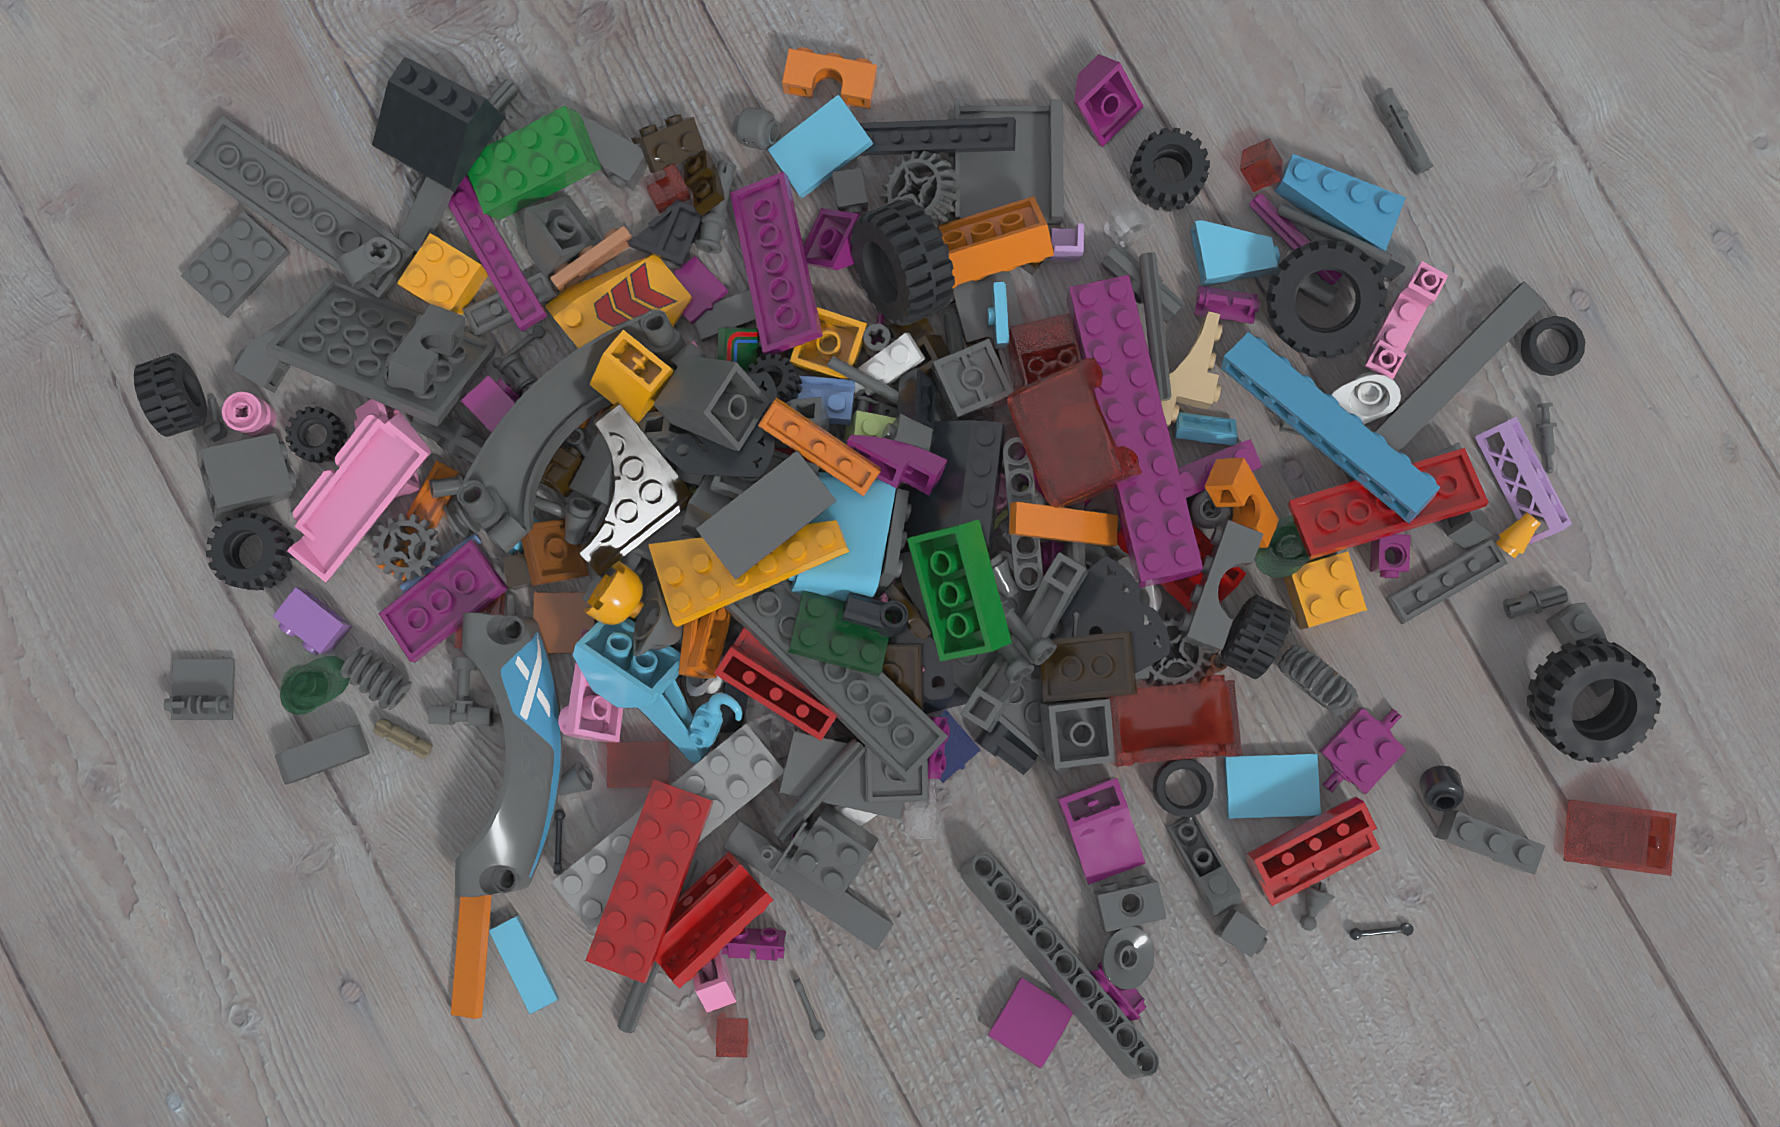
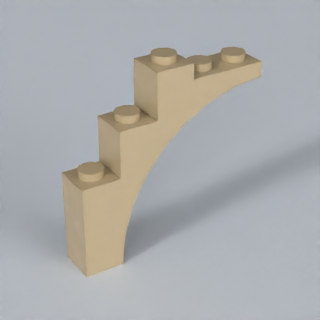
[1056,311,1223,442]

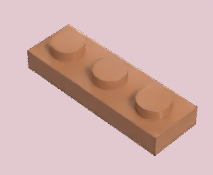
[550,226,632,293]

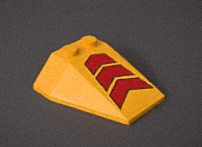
[545,255,692,349]

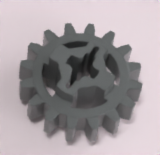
[371,513,442,581]

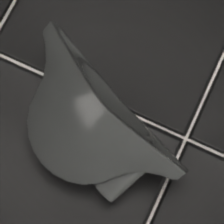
[633,581,684,657]

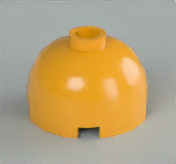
[584,561,644,625]

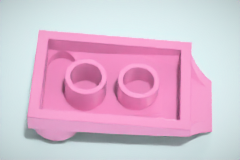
[558,629,623,743]

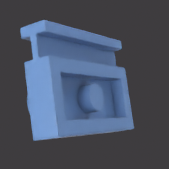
[797,376,855,425]

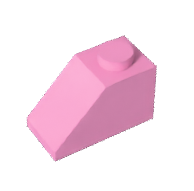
[693,949,737,1013]

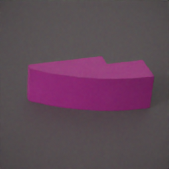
[846,435,947,495]

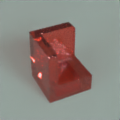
[1240,138,1283,192]
[647,163,691,214]
[716,1013,750,1058]

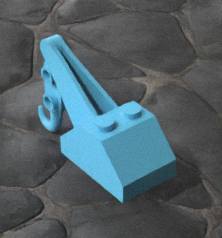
[573,618,742,763]

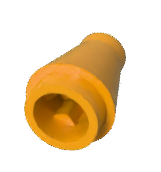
[1496,512,1541,558]

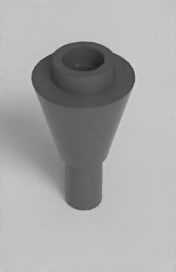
[559,762,594,796]

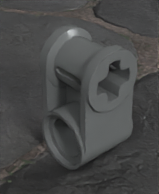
[337,237,401,289]

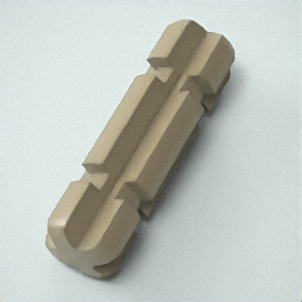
[373,719,433,758]

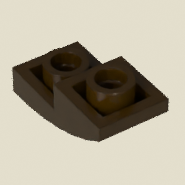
[683,150,725,216]

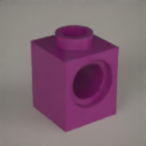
[1370,534,1411,579]

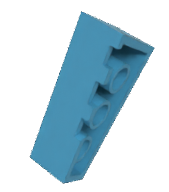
[1274,154,1406,251]

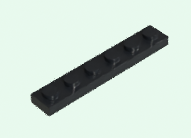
[858,117,1016,156]

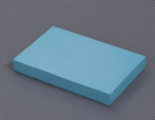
[768,94,874,198]
[1224,754,1321,819]

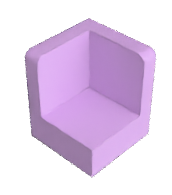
[1050,223,1084,261]

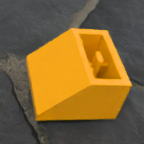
[589,330,674,424]

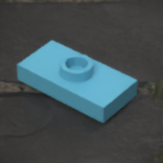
[987,282,1009,349]
[1174,412,1238,446]

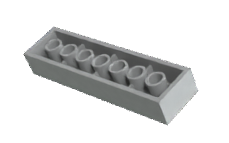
[552,723,784,931]

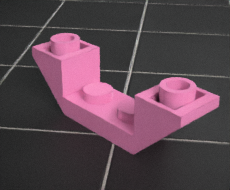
[1364,261,1449,380]

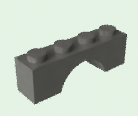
[1179,520,1263,653]

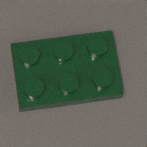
[788,591,893,677]

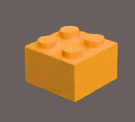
[397,233,488,315]
[790,307,867,380]
[1281,551,1367,629]

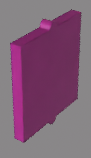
[674,256,729,324]

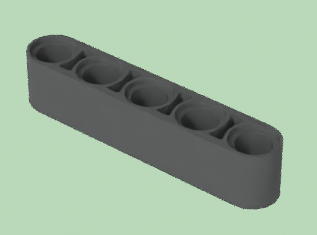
[1003,437,1043,591]

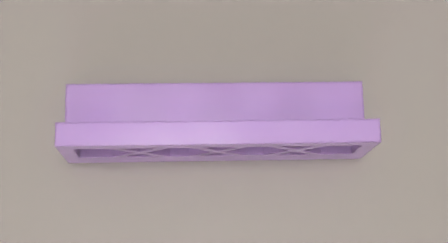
[1475,417,1572,544]

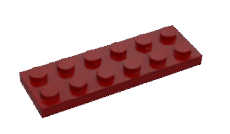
[1288,448,1489,560]
[585,779,714,983]

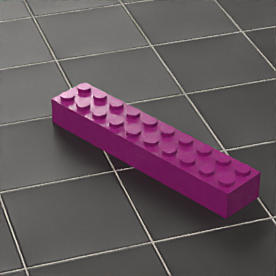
[1066,275,1203,588]

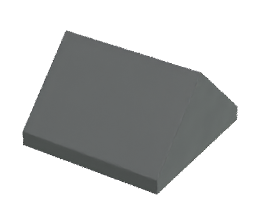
[569,433,614,507]

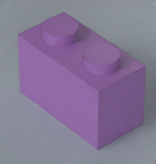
[273,587,353,655]

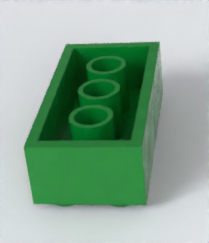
[468,106,602,220]
[907,519,1012,661]

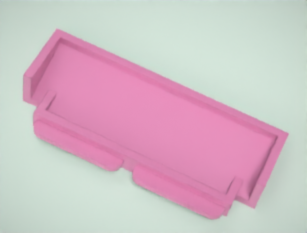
[287,413,432,582]

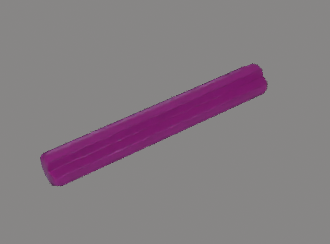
[1249,193,1342,285]

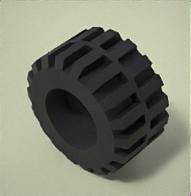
[1130,127,1210,212]
[134,353,207,437]
[206,511,295,591]
[1220,594,1291,680]

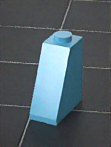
[1190,220,1280,286]

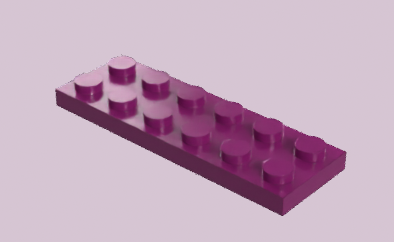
[730,171,823,355]

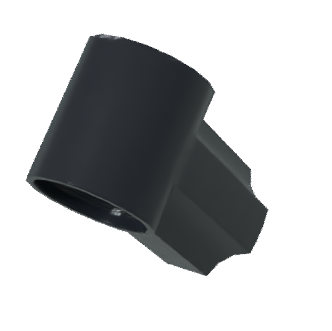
[841,592,908,637]
[974,721,1039,775]

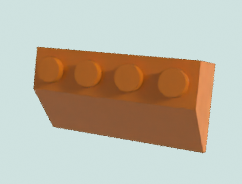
[939,196,1054,288]

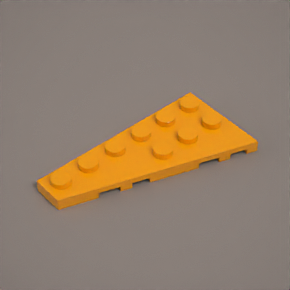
[648,520,850,627]

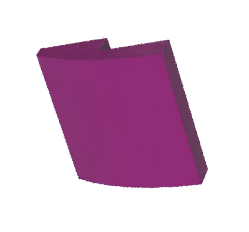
[987,978,1073,1068]

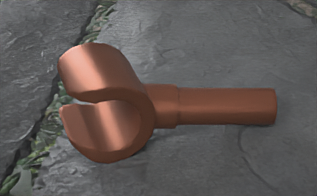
[1193,653,1227,693]

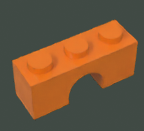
[782,47,877,109]
[1204,457,1279,548]

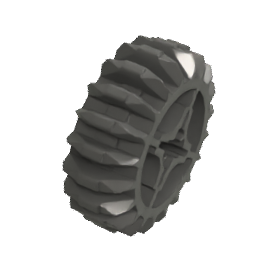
[881,151,961,228]
[1145,611,1213,693]
[1278,645,1358,715]

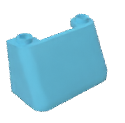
[788,472,896,602]

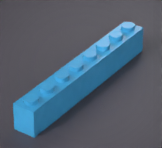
[1221,332,1440,523]

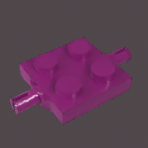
[1318,707,1406,795]

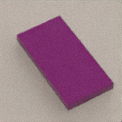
[378,540,508,663]

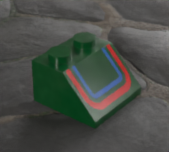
[717,326,763,372]

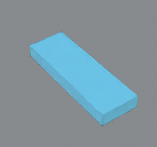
[489,915,559,1014]

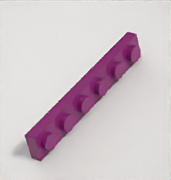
[448,174,548,332]

